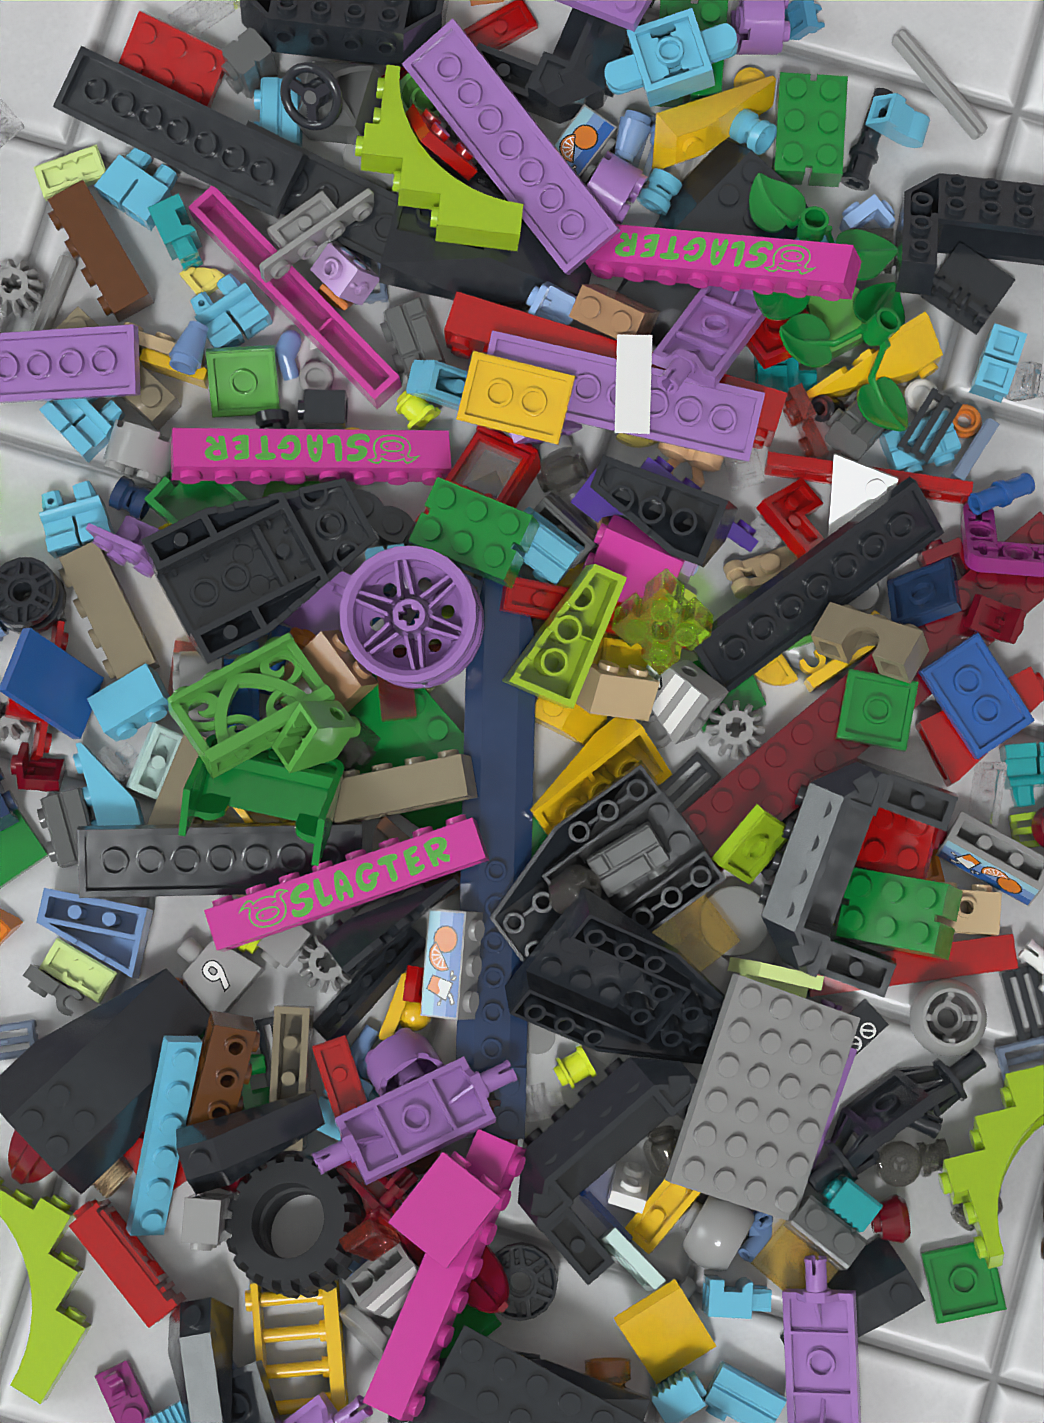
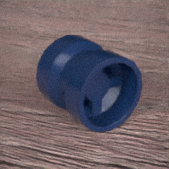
[109,476,153,521]

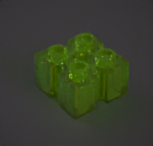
[611,568,714,675]

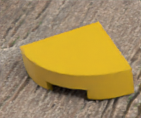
[753,654,799,686]

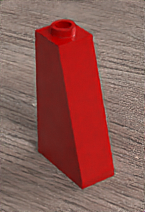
[915,666,1044,787]

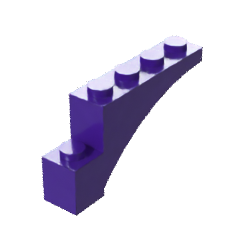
[570,456,759,552]

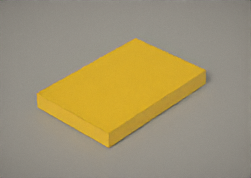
[456,351,576,445]
[614,1279,716,1384]

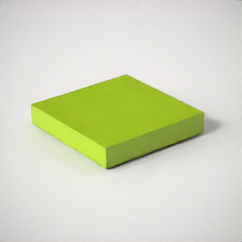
[712,804,788,884]

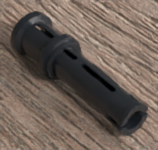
[840,88,893,191]

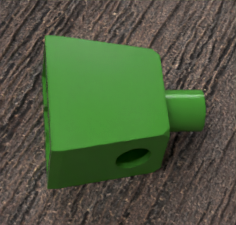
[805,287,865,359]
[271,700,361,773]

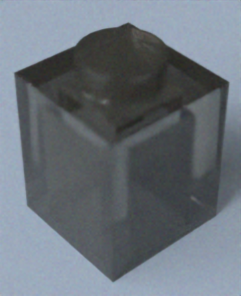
[336,711,381,771]

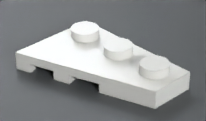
[828,453,899,536]

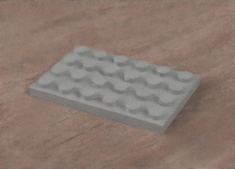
[665,973,860,1221]

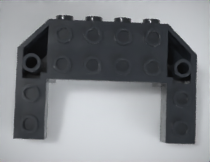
[240,0,449,67]
[477,0,655,124]
[892,173,1044,296]
[758,757,959,998]
[518,1057,697,1285]

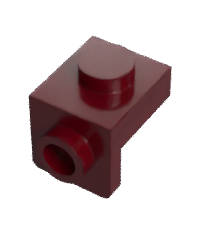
[917,537,971,577]
[963,594,1027,644]
[11,742,66,792]

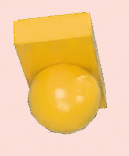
[378,972,431,1041]

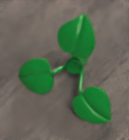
[749,173,897,320]
[779,282,908,432]

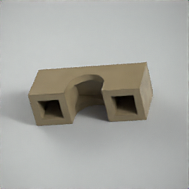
[811,602,929,684]

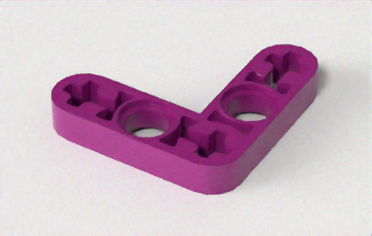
[960,503,1044,577]

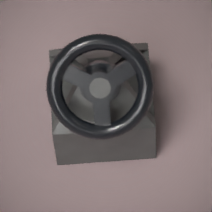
[280,60,382,145]

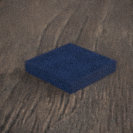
[887,557,962,627]

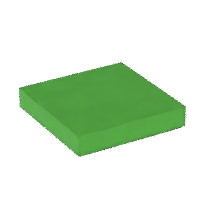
[206,345,281,418]

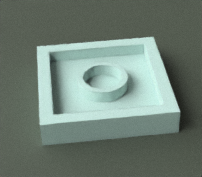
[598,1228,666,1291]

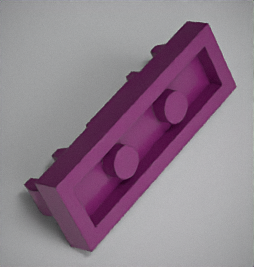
[94,1359,154,1423]

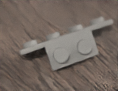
[259,188,374,283]

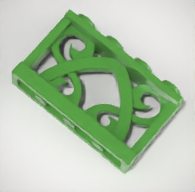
[167,633,335,779]

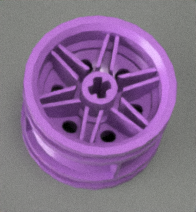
[340,546,484,689]

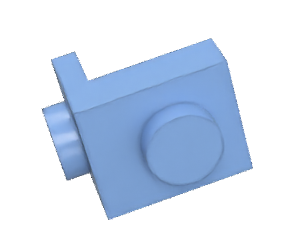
[839,194,895,233]
[526,281,577,326]

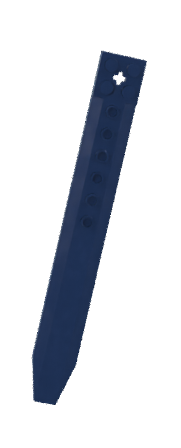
[456,574,535,1139]

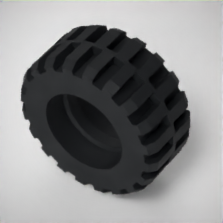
[225,1154,369,1299]

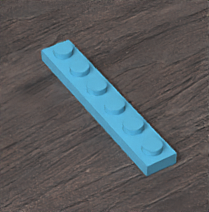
[126,1036,202,1236]

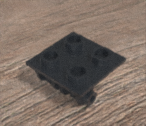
[921,242,1015,335]

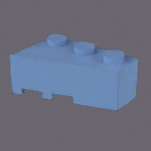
[36,888,153,979]

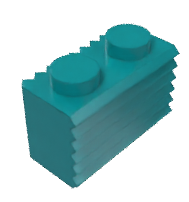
[820,1175,883,1232]

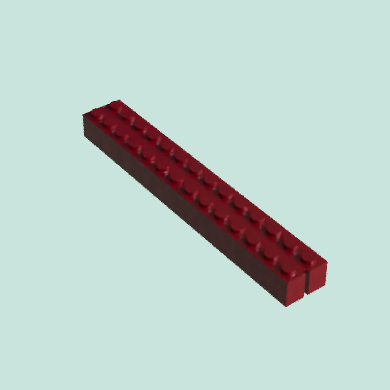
[681,511,1044,871]

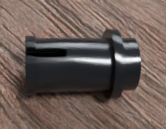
[809,395,845,422]
[907,1112,943,1139]

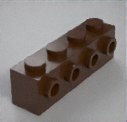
[47,180,154,322]
[186,1011,260,1126]

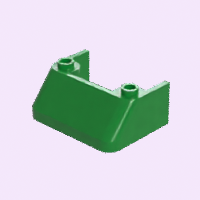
[178,734,344,866]

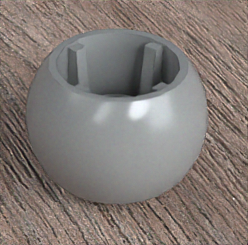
[910,979,987,1057]
[680,1195,755,1271]

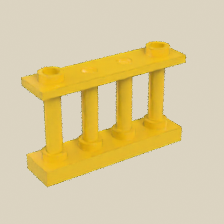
[245,1278,349,1415]

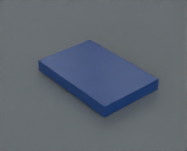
[0,628,104,739]
[918,633,1035,759]

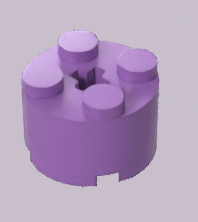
[731,0,790,55]
[586,151,647,225]
[365,1028,445,1096]

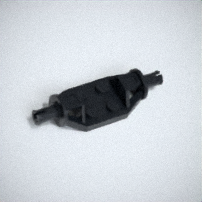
[808,1048,987,1193]

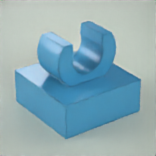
[785,0,825,40]

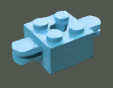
[604,8,738,107]

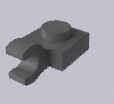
[23,964,84,1016]

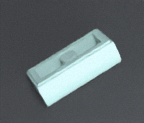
[125,723,183,800]

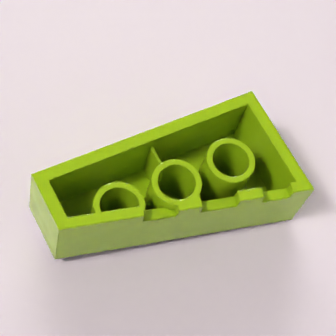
[502,564,627,709]

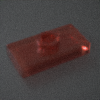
[339,1219,401,1261]

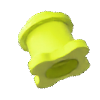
[395,391,441,430]
[553,1045,597,1090]

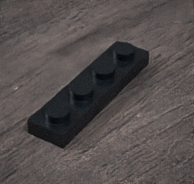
[313,926,426,1041]

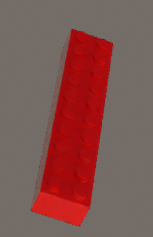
[444,292,788,449]

